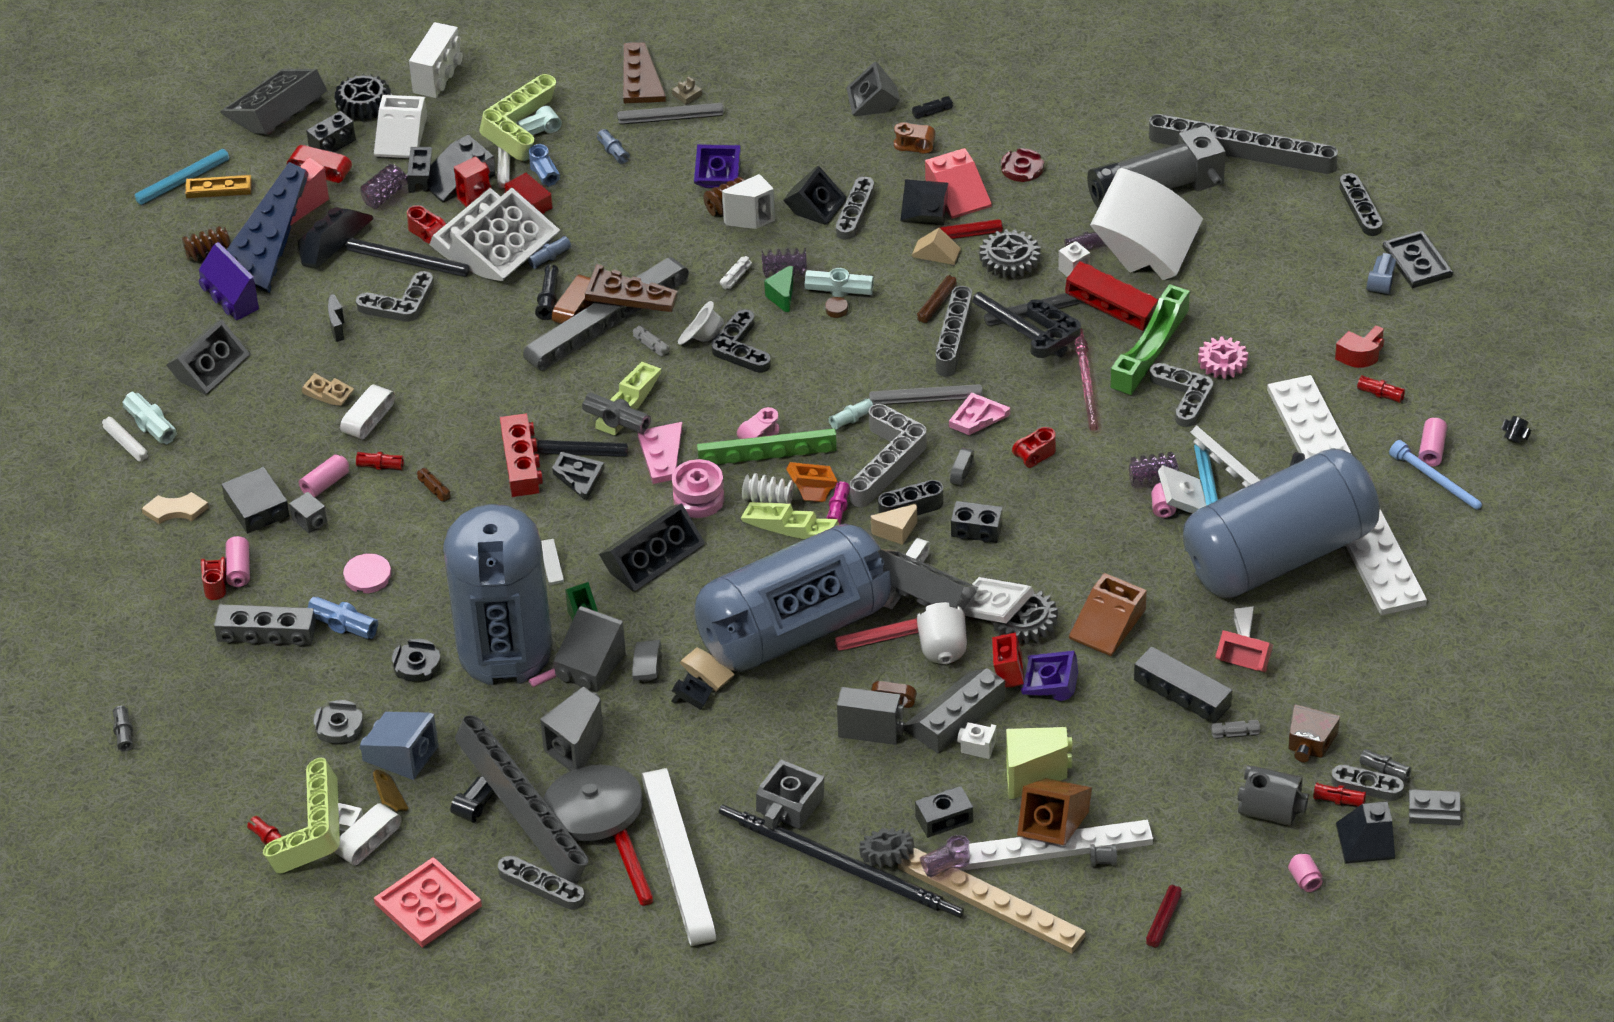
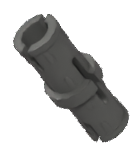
[112,705,133,752]
[1359,749,1411,782]

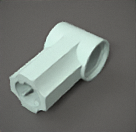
[515,106,562,135]

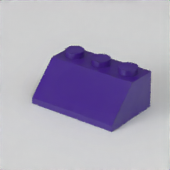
[199,242,259,321]

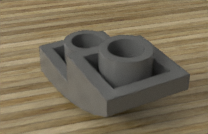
[632,640,662,682]

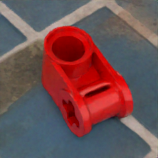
[407,205,446,244]
[1012,427,1056,468]
[201,557,226,600]

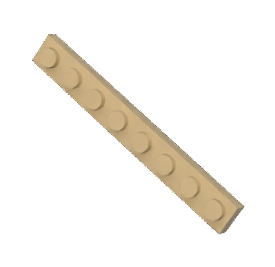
[898,848,1085,954]

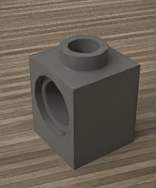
[289,492,327,533]

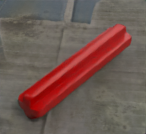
[939,219,1003,239]

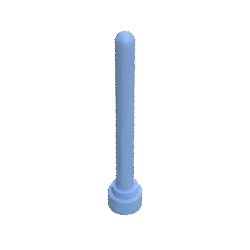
[1389,440,1482,510]

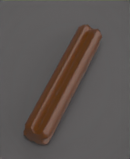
[917,275,957,323]

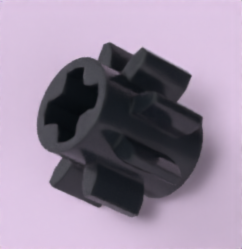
[1501,416,1532,444]

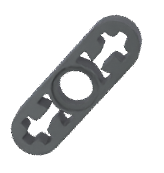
[1331,765,1404,801]

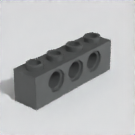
[214,605,316,645]

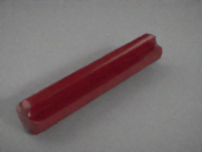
[1146,884,1182,948]

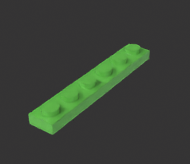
[697,428,837,464]

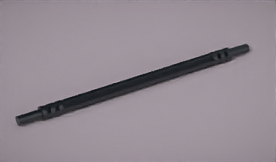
[719,804,964,918]

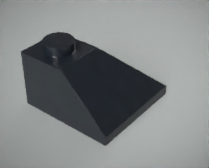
[783,166,847,225]
[900,179,949,225]
[1336,802,1395,864]

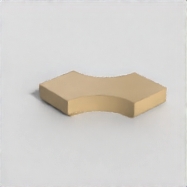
[142,492,209,524]

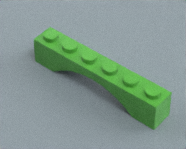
[1111,284,1190,395]

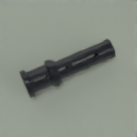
[535,265,559,320]

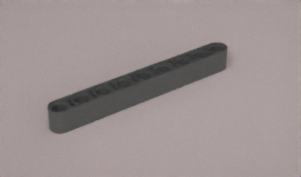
[1149,114,1338,174]
[523,257,689,371]
[455,715,588,883]

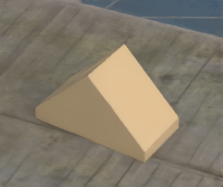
[912,228,961,265]
[871,504,917,545]

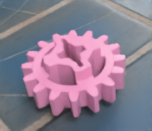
[1198,337,1248,379]

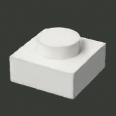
[338,803,363,831]

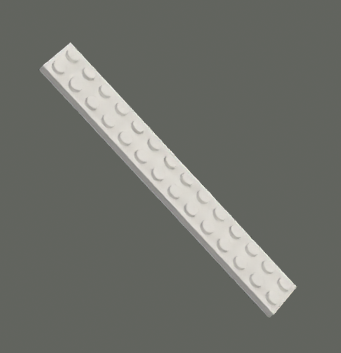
[1267,375,1427,615]

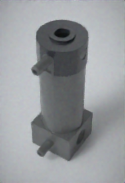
[1087,125,1226,208]

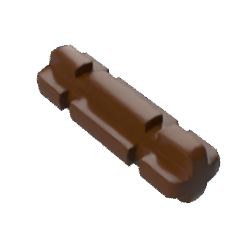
[417,468,451,502]

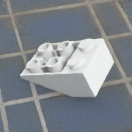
[374,95,427,158]

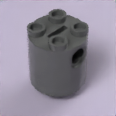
[1237,765,1309,826]

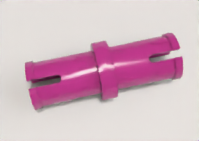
[826,482,850,525]

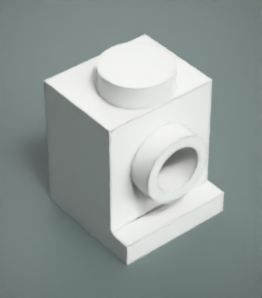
[957,722,996,759]

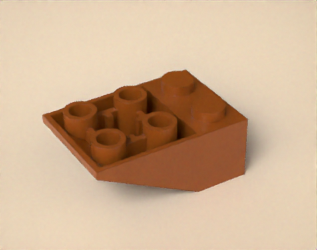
[1069,573,1147,656]

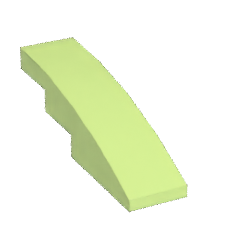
[595,362,661,435]
[741,502,839,539]

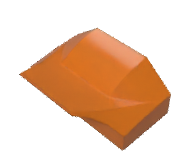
[786,462,838,502]

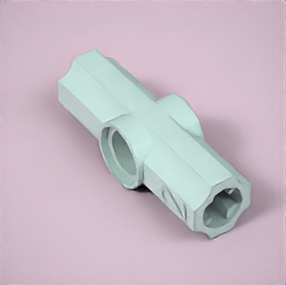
[805,268,874,297]
[122,392,177,445]

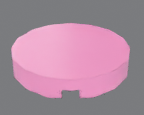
[343,554,391,593]

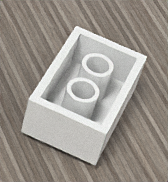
[409,22,463,98]

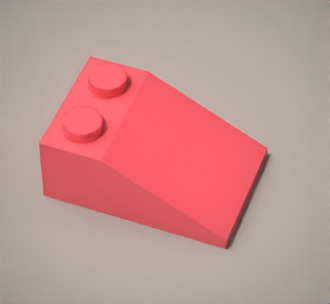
[925,148,992,219]

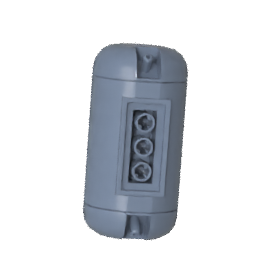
[1183,448,1380,599]
[443,504,553,685]
[694,524,891,672]

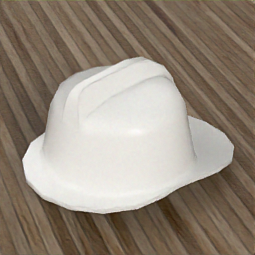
[678,301,724,345]

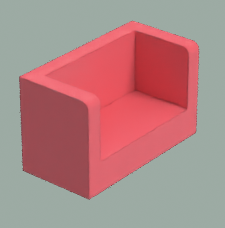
[1215,630,1273,673]

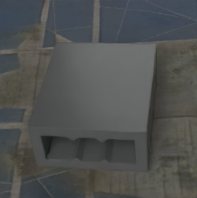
[837,687,905,745]

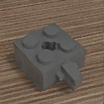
[756,760,825,830]

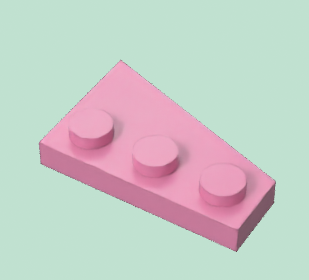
[637,422,682,484]

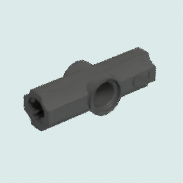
[582,392,651,434]

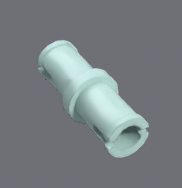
[829,398,873,430]

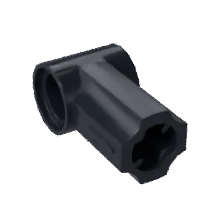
[450,776,494,823]

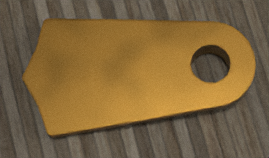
[373,769,408,812]

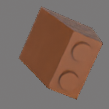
[1017,778,1092,845]

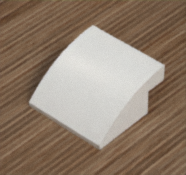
[1090,168,1203,280]
[429,188,560,281]

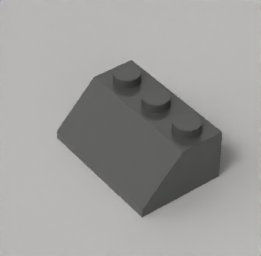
[166,319,250,394]

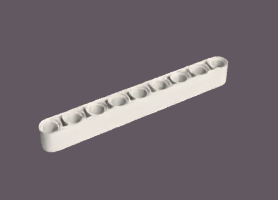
[642,768,716,946]

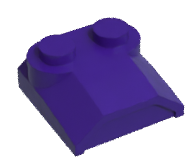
[694,144,741,188]
[1021,651,1078,701]

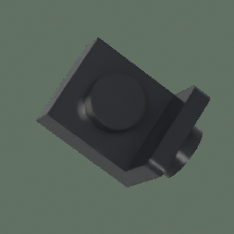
[671,673,713,710]

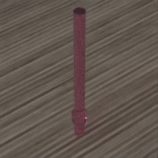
[1074,328,1098,431]

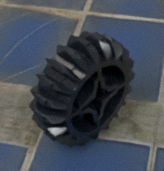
[334,73,391,122]

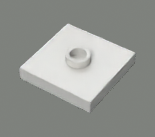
[1158,465,1206,513]

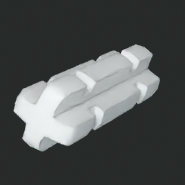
[720,256,752,290]

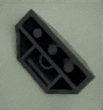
[297,207,374,268]

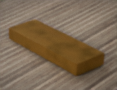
[185,175,252,199]

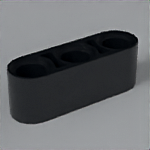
[878,480,944,516]

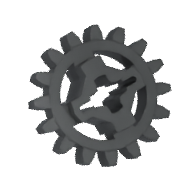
[859,828,915,867]

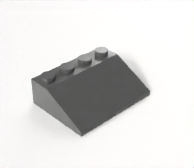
[220,69,327,135]

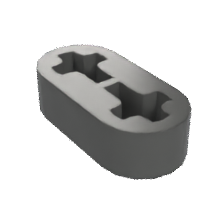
[950,447,974,486]

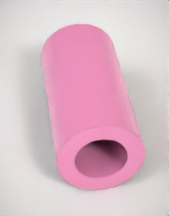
[1418,418,1447,467]
[299,454,349,497]
[226,536,250,587]

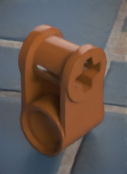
[894,122,936,154]

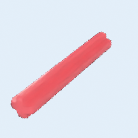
[835,618,919,651]

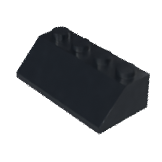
[599,503,705,592]

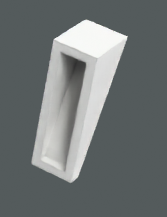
[541,539,564,585]
[1234,606,1254,637]

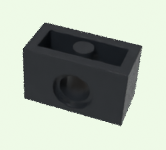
[915,786,973,838]

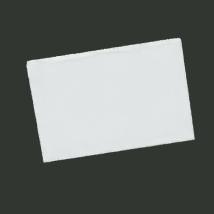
[963,577,1034,623]

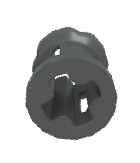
[1090,844,1117,867]

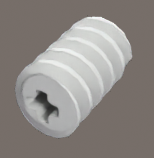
[742,473,794,504]

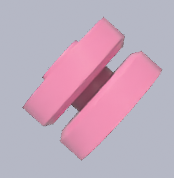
[672,459,724,518]

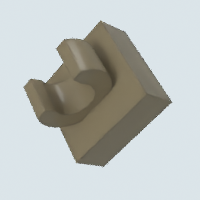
[672,76,702,105]

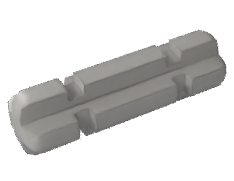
[633,326,669,356]
[1211,720,1260,738]

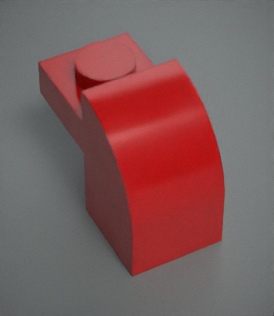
[1335,325,1385,368]

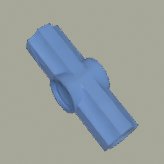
[308,597,379,639]

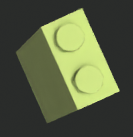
[1006,727,1072,799]

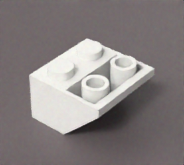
[722,174,775,229]

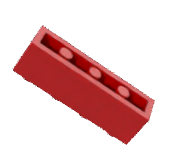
[1065,261,1158,331]

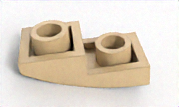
[302,373,354,406]
[680,647,734,692]

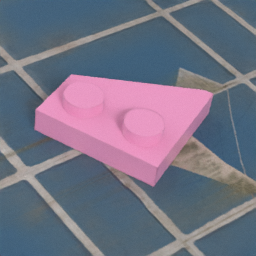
[949,393,1010,435]

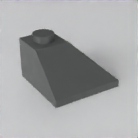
[846,61,900,116]

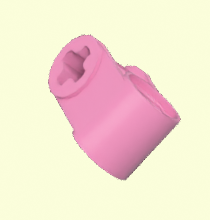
[737,407,779,439]

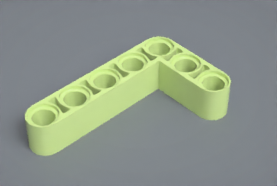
[479,74,556,161]
[263,758,340,873]

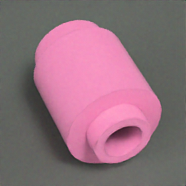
[1151,483,1176,518]
[1288,854,1323,892]

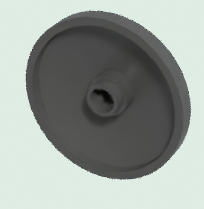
[543,765,643,841]

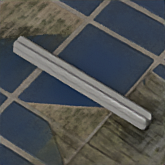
[618,103,723,124]
[869,384,983,405]

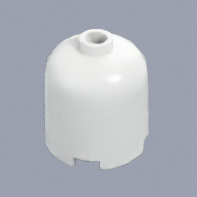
[917,602,967,664]

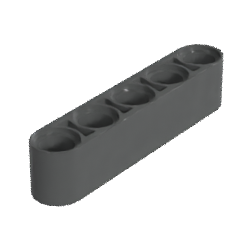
[936,286,972,377]

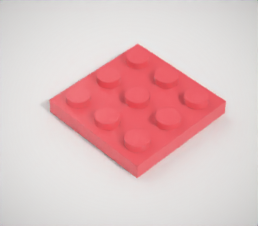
[374,857,482,948]

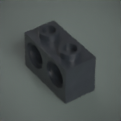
[306,111,356,153]
[951,501,1002,543]

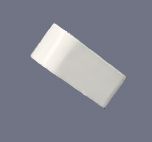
[340,384,395,440]
[334,803,401,865]

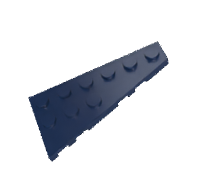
[227,162,309,293]

